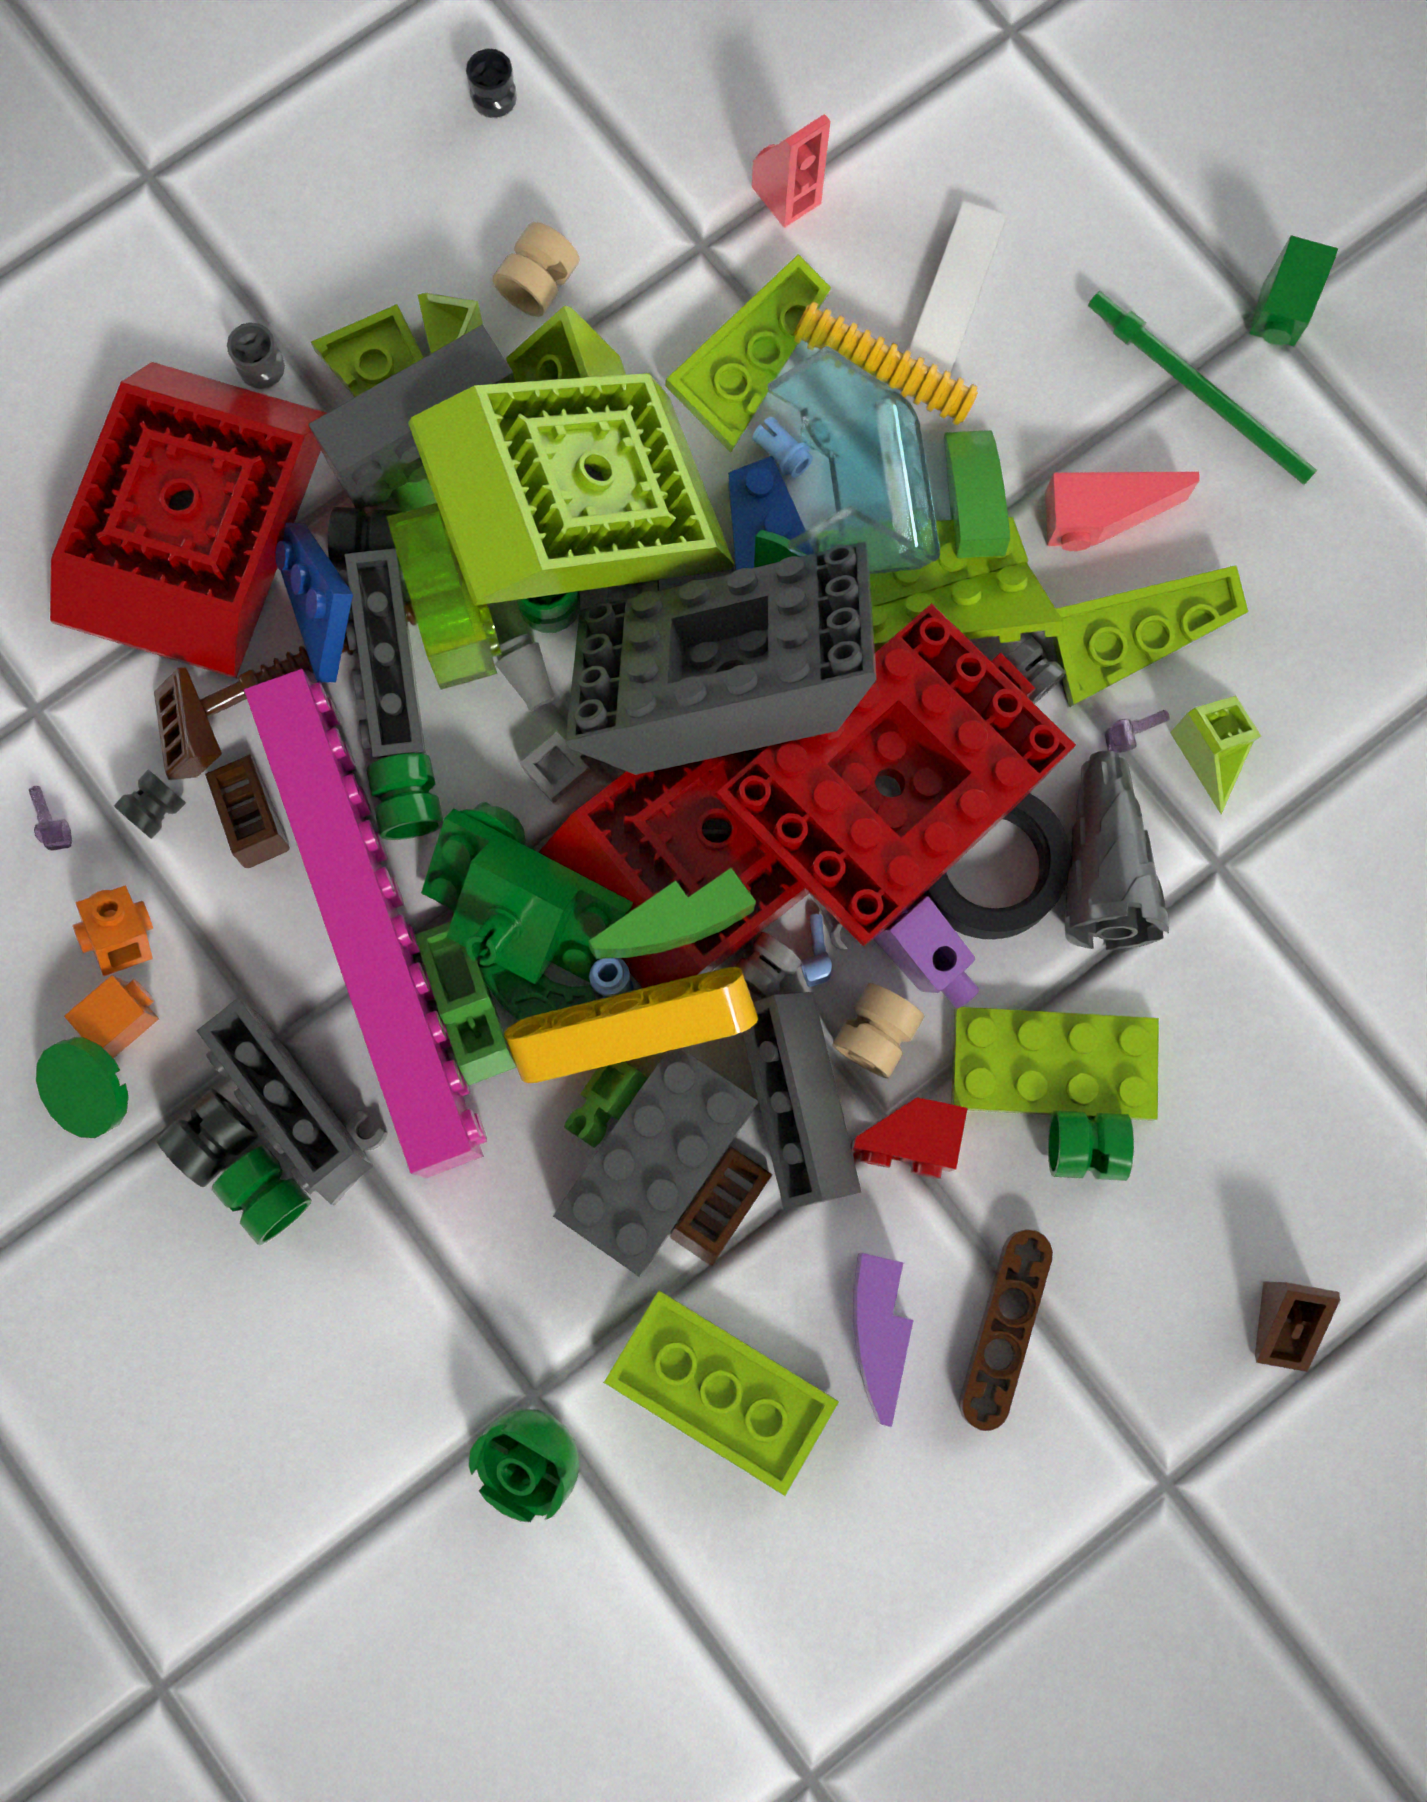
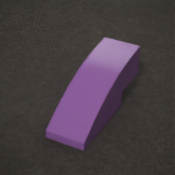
[853,1253,913,1427]

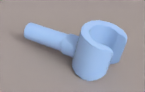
[800,914,832,987]

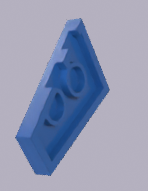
[728,456,816,571]
[275,522,353,682]

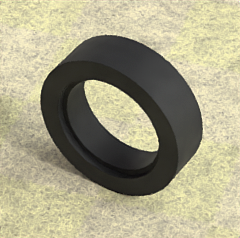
[922,793,1071,940]

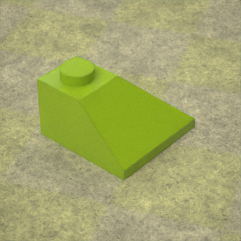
[506,306,626,382]

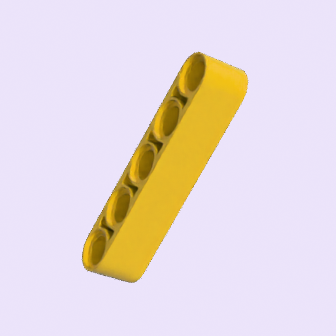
[504,967,758,1083]

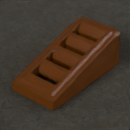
[154,667,222,780]
[205,754,290,868]
[670,1146,773,1265]

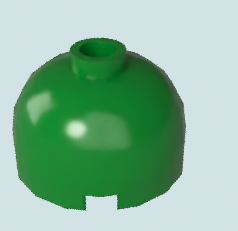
[468,1409,579,1522]

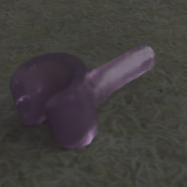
[1105,710,1170,753]
[28,786,72,851]

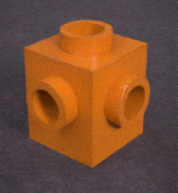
[72,885,153,977]

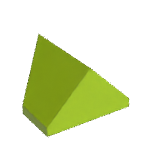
[417,293,483,354]
[1170,695,1261,815]

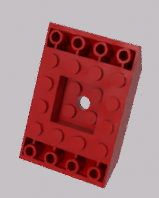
[50,362,327,679]
[715,603,1076,947]
[538,746,810,989]

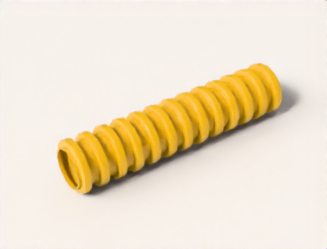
[793,301,978,425]

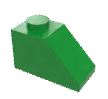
[1249,235,1338,347]

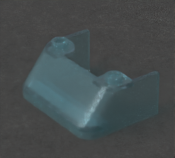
[768,346,940,574]

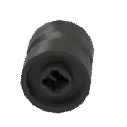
[328,507,408,574]
[157,1088,258,1187]

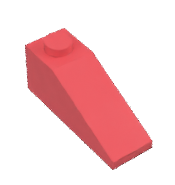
[752,114,831,228]
[1045,472,1200,551]

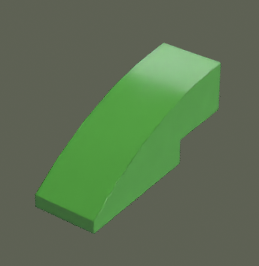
[944,430,1010,558]
[589,868,756,959]
[415,921,516,1086]

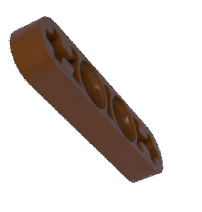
[959,1230,1053,1431]

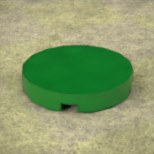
[36,1037,129,1138]

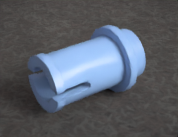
[752,417,813,478]
[589,958,634,998]

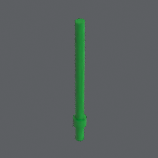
[1088,291,1317,485]

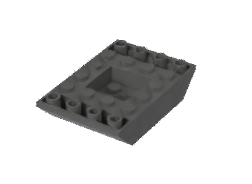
[566,541,877,775]

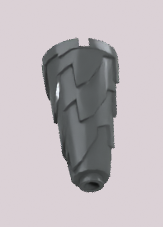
[1064,751,1169,950]

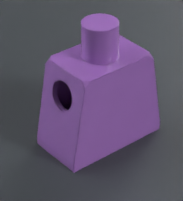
[874,896,979,1009]

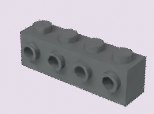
[339,548,426,759]
[742,992,862,1210]
[197,998,373,1200]

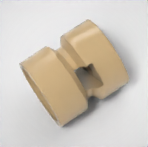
[492,222,580,317]
[832,983,925,1079]

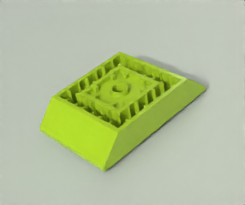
[408,373,735,606]

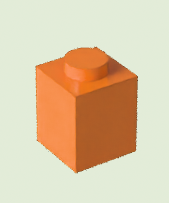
[64,975,159,1058]

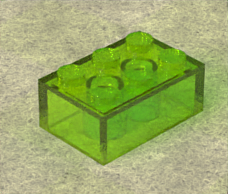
[387,503,502,690]

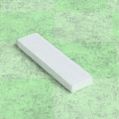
[909,200,1007,374]

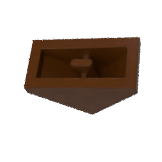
[1255,1281,1341,1372]

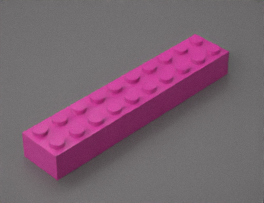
[244,669,487,1178]

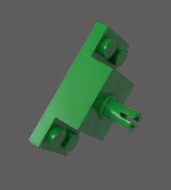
[421,808,633,984]

